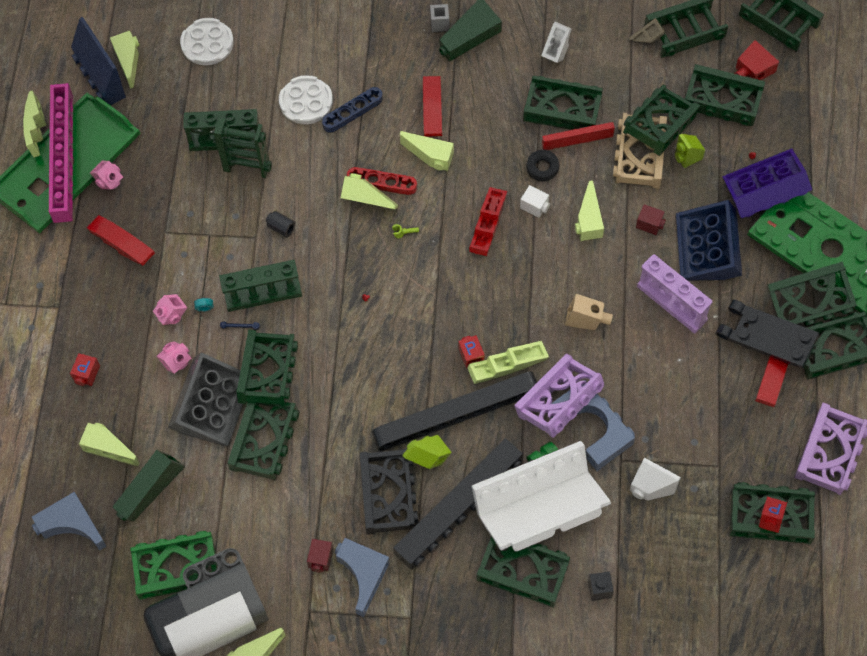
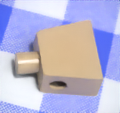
[565,294,613,330]

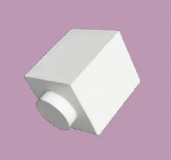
[520,185,550,218]

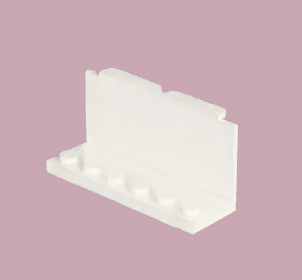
[472,441,611,551]

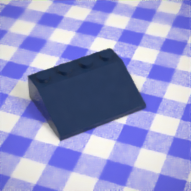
[71,17,126,106]
[676,200,742,281]

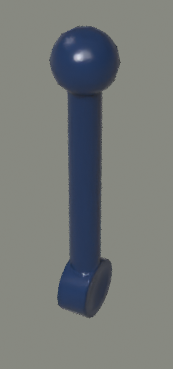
[220,321,260,330]

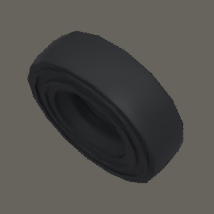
[526,149,559,182]

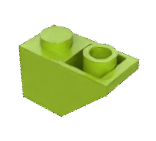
[675,134,705,168]
[403,435,452,469]

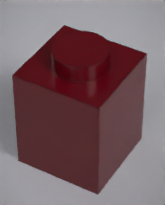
[636,204,666,236]
[307,539,333,573]

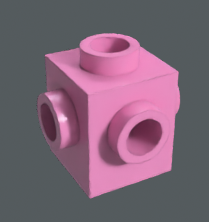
[90,160,123,190]
[153,294,187,325]
[156,341,192,374]

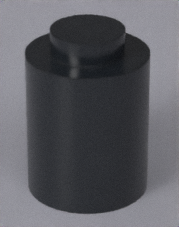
[266,211,296,238]

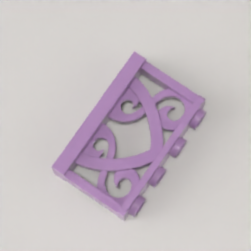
[637,254,712,334]
[514,354,604,438]
[794,403,867,495]

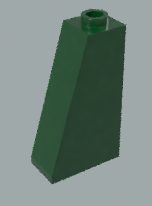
[439,0,502,62]
[113,450,185,521]

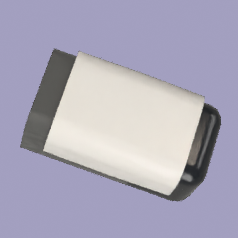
[143,548,269,656]

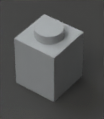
[430,4,449,32]

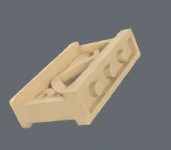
[613,113,667,189]

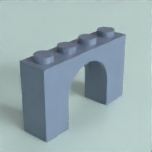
[551,379,635,471]

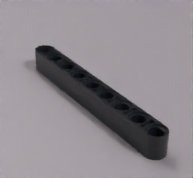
[371,372,537,451]

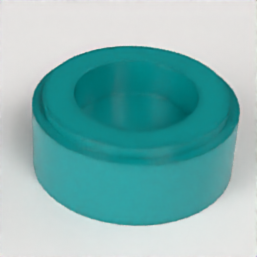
[194,298,214,311]

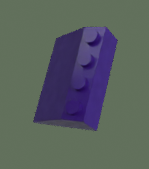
[722,148,812,218]

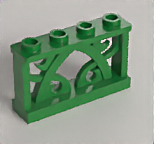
[130,531,218,600]

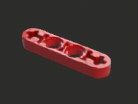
[347,167,417,195]

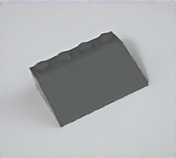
[168,352,253,446]

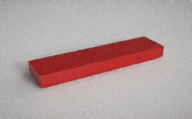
[542,122,615,150]

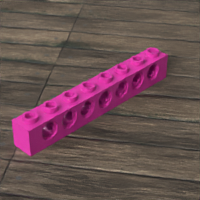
[49,83,73,223]

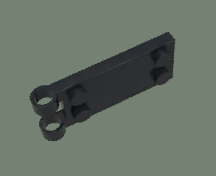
[715,299,820,369]

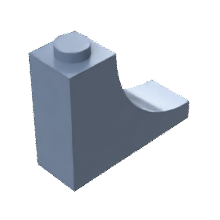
[32,492,106,550]
[335,538,390,617]

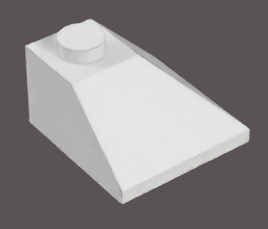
[629,458,681,501]

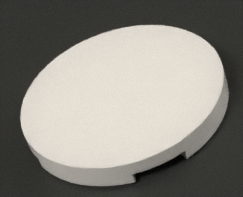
[180,18,234,65]
[279,76,333,124]

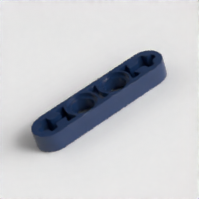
[322,87,383,133]

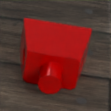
[734,40,779,80]

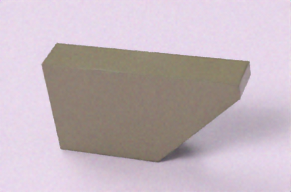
[629,18,666,44]

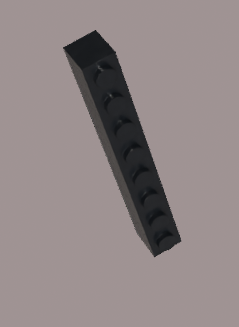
[393,438,523,570]

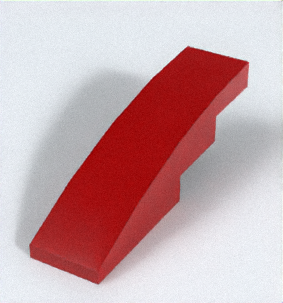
[423,76,442,137]
[469,187,507,256]
[87,215,155,266]
[755,356,788,407]

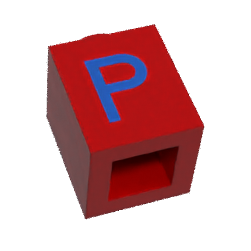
[458,335,485,369]
[70,353,100,386]
[759,497,787,533]

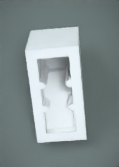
[541,22,572,63]

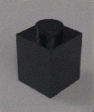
[588,571,614,601]

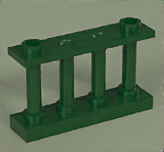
[644,0,728,58]
[739,0,824,52]
[214,117,272,178]
[219,259,302,312]

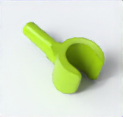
[392,224,419,239]

